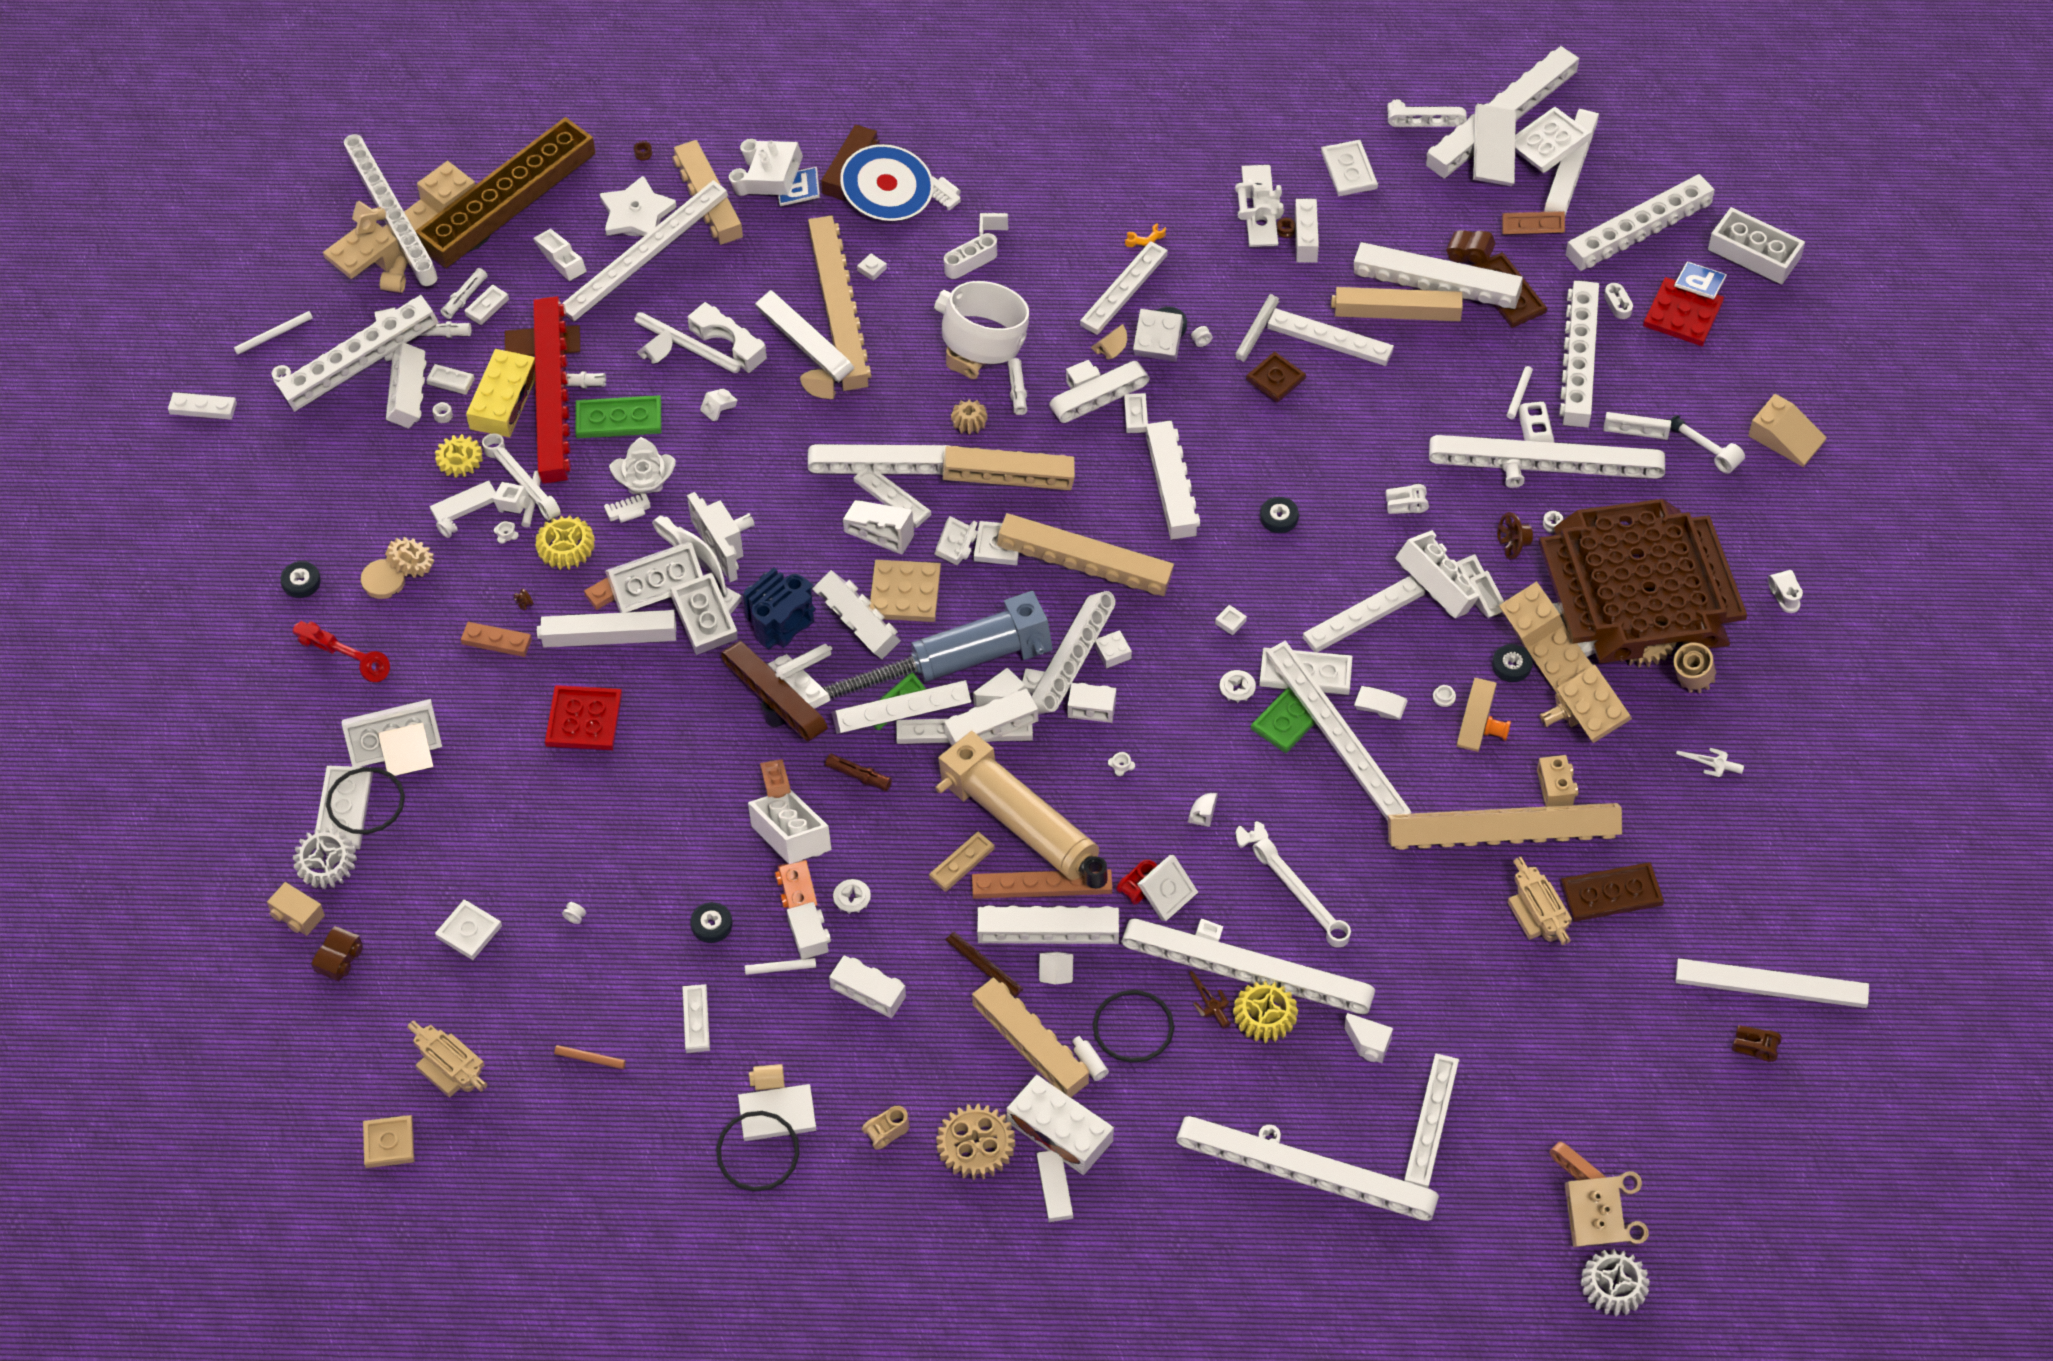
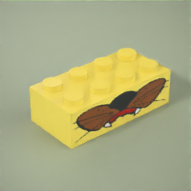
[466,349,535,438]

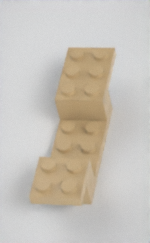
[323,161,475,279]
[1499,582,1632,743]

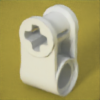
[1768,570,1803,613]

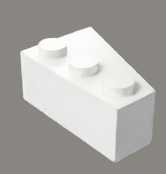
[843,500,914,554]

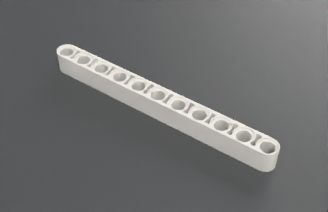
[344,134,438,286]
[1429,435,1665,479]
[1121,919,1375,1014]
[1176,1116,1439,1221]

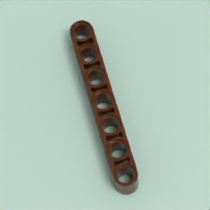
[721,641,828,742]

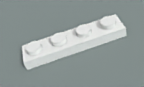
[768,654,830,709]

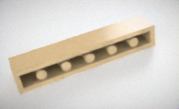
[672,140,743,245]
[943,446,1075,490]
[972,977,1089,1098]

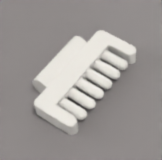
[932,177,960,211]
[604,493,651,523]

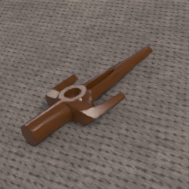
[1189,971,1231,1029]

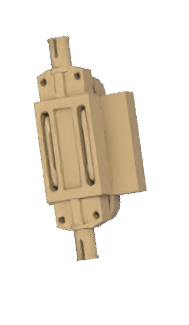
[1508,857,1572,945]
[407,1021,487,1098]

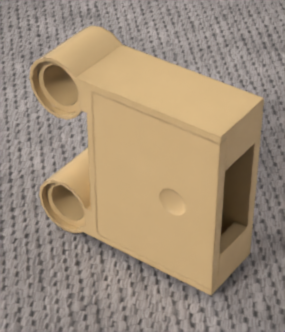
[1565,1171,1649,1248]

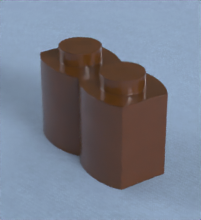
[1446,230,1496,263]
[311,926,363,982]

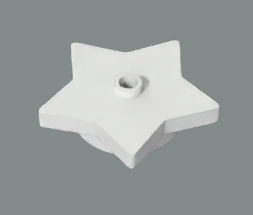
[600,177,676,236]

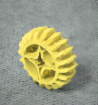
[535,515,595,570]
[1233,980,1298,1043]

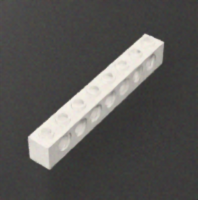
[1566,174,1714,271]
[1560,281,1599,428]
[276,295,439,412]

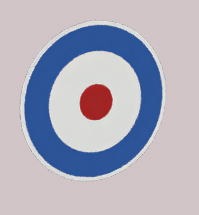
[840,145,933,221]

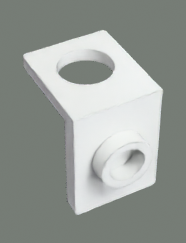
[979,213,1008,236]

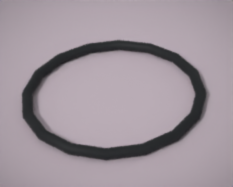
[326,767,405,834]
[1093,990,1175,1063]
[716,1111,800,1192]

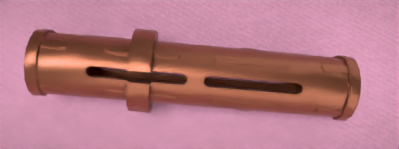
[825,753,892,791]

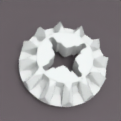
[1220,670,1256,703]
[833,879,871,914]

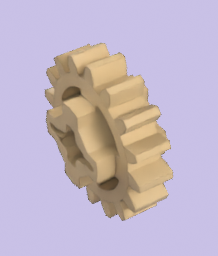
[385,537,434,578]

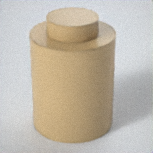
[749,1064,785,1091]

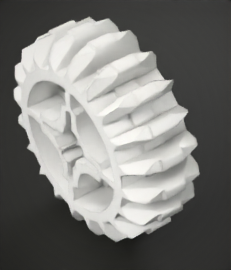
[293,827,357,889]
[1581,1249,1649,1316]

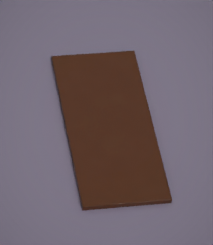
[505,325,581,356]

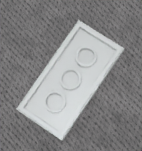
[1473,104,1516,186]
[1260,648,1352,695]
[316,766,373,849]

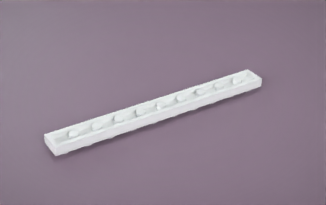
[562,180,728,321]
[1266,640,1411,821]

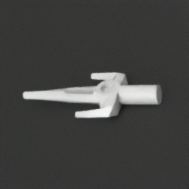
[1676,748,1744,777]

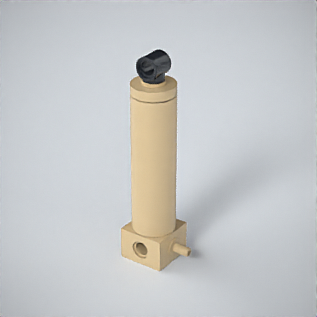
[935,730,1108,889]

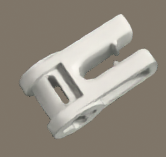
[1385,484,1429,514]

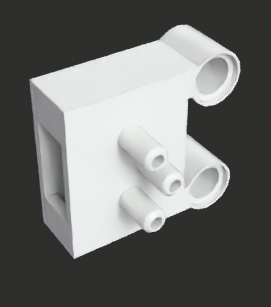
[729,139,803,196]

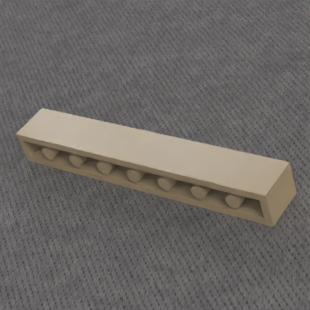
[997,513,1174,596]

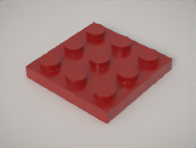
[1643,277,1725,347]
[545,685,622,751]

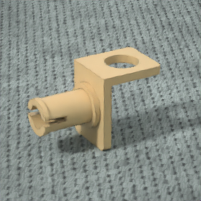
[352,201,386,235]
[1540,693,1579,727]

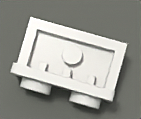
[934,516,978,565]

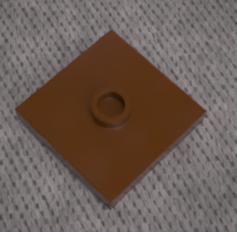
[1246,351,1306,403]

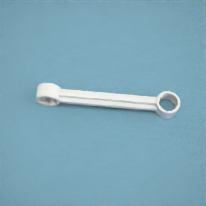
[482,433,561,521]
[1253,838,1351,948]

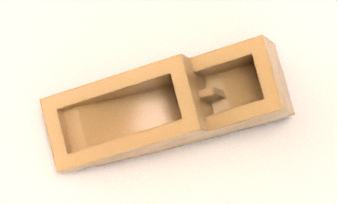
[1457,678,1497,752]

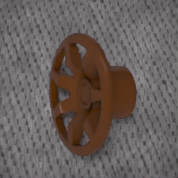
[1497,512,1533,560]

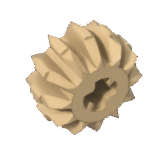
[951,399,988,436]

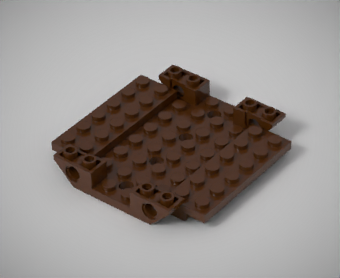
[1539,499,1747,664]

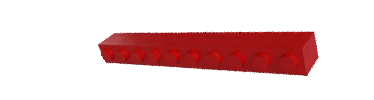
[533,296,571,484]

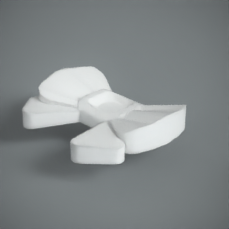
[1235,821,1268,848]

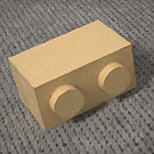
[267,882,325,936]

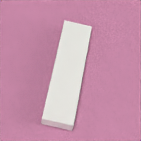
[854,467,931,528]

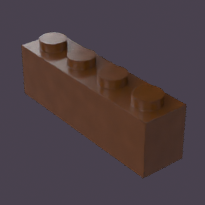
[821,124,880,201]

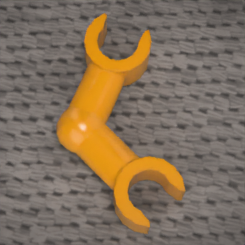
[1125,223,1166,247]

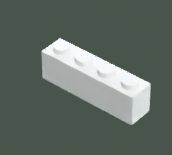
[386,342,426,429]
[944,688,1038,746]

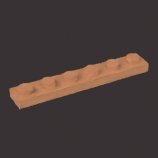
[972,869,1112,899]

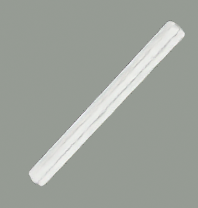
[634,312,741,373]

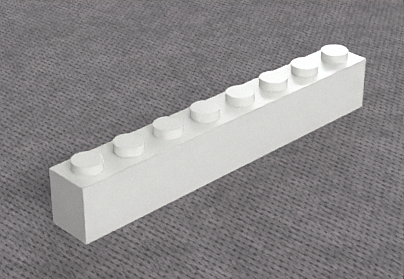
[1354,242,1523,309]

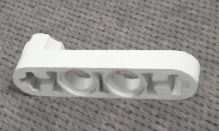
[1387,100,1467,127]

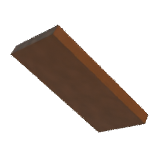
[1471,252,1548,328]
[1560,862,1664,922]

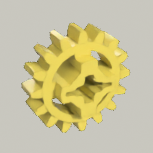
[435,434,483,478]

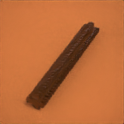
[946,931,1023,997]

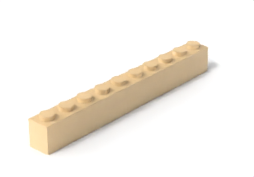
[808,215,871,391]
[1388,803,1622,849]

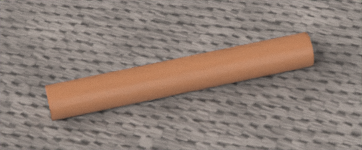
[554,1045,626,1069]

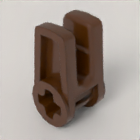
[1732,1025,1782,1062]

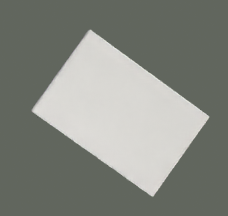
[1321,140,1378,197]
[738,1084,816,1141]

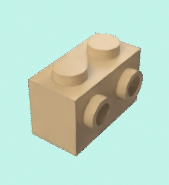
[1537,755,1578,807]

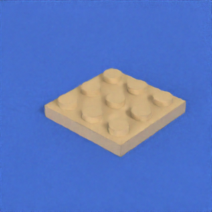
[870,560,941,622]

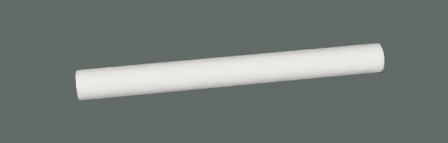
[234,311,313,355]

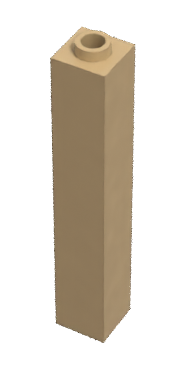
[1331,287,1462,321]

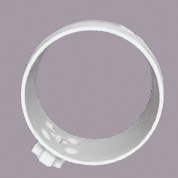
[934,281,1029,364]

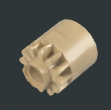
[1674,643,1716,693]

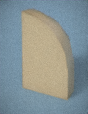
[1091,324,1127,359]
[800,369,836,399]

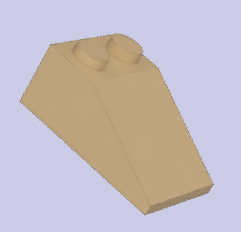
[1748,394,1827,467]

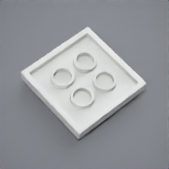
[1515,107,1592,173]

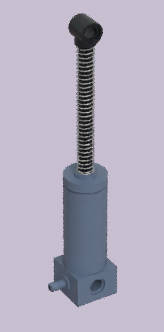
[762,591,1053,727]

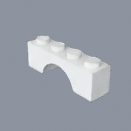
[688,302,767,373]

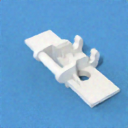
[1235,165,1284,247]

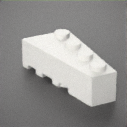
[1395,530,1480,618]
[812,570,901,659]

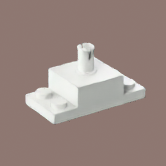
[687,492,755,582]

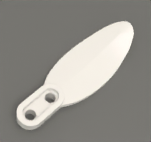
[652,516,728,596]

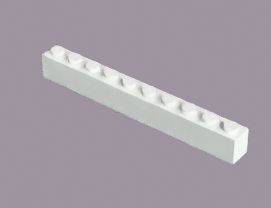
[1426,46,1579,179]

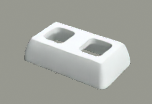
[1518,402,1554,443]

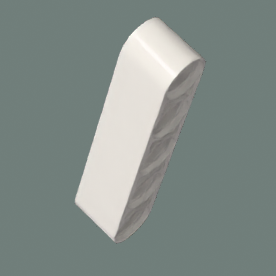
[1049,361,1150,423]

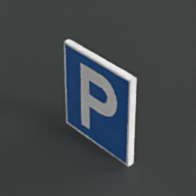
[779,167,820,206]
[1674,262,1727,299]

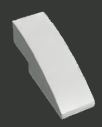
[533,229,587,281]
[1456,554,1504,618]

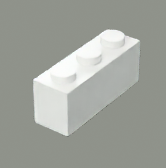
[1295,199,1319,262]
[829,955,906,1019]

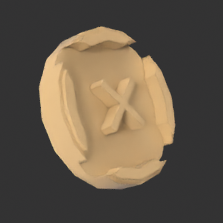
[361,559,405,599]

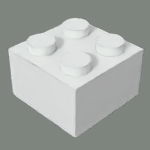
[1133,309,1183,362]

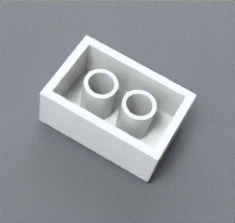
[671,573,737,655]

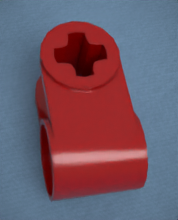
[1116,860,1157,905]

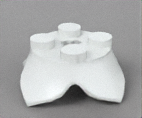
[609,437,676,494]

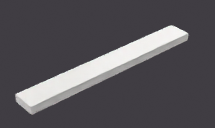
[1676,959,1869,1008]

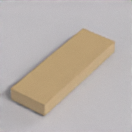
[929,832,995,892]

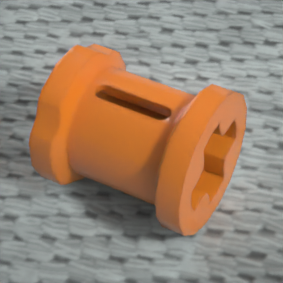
[1484,716,1511,741]

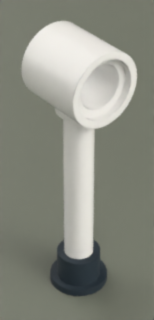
[1670,414,1745,474]

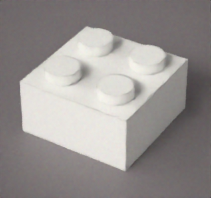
[1094,630,1132,668]

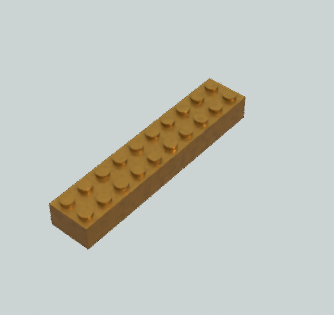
[415,117,596,268]

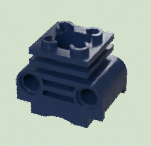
[743,567,816,650]

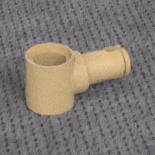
[380,256,408,293]

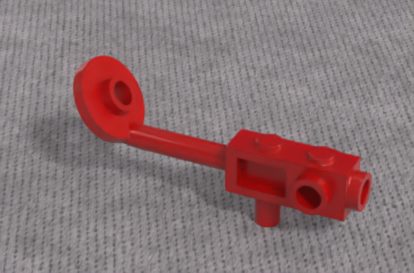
[293,621,390,682]

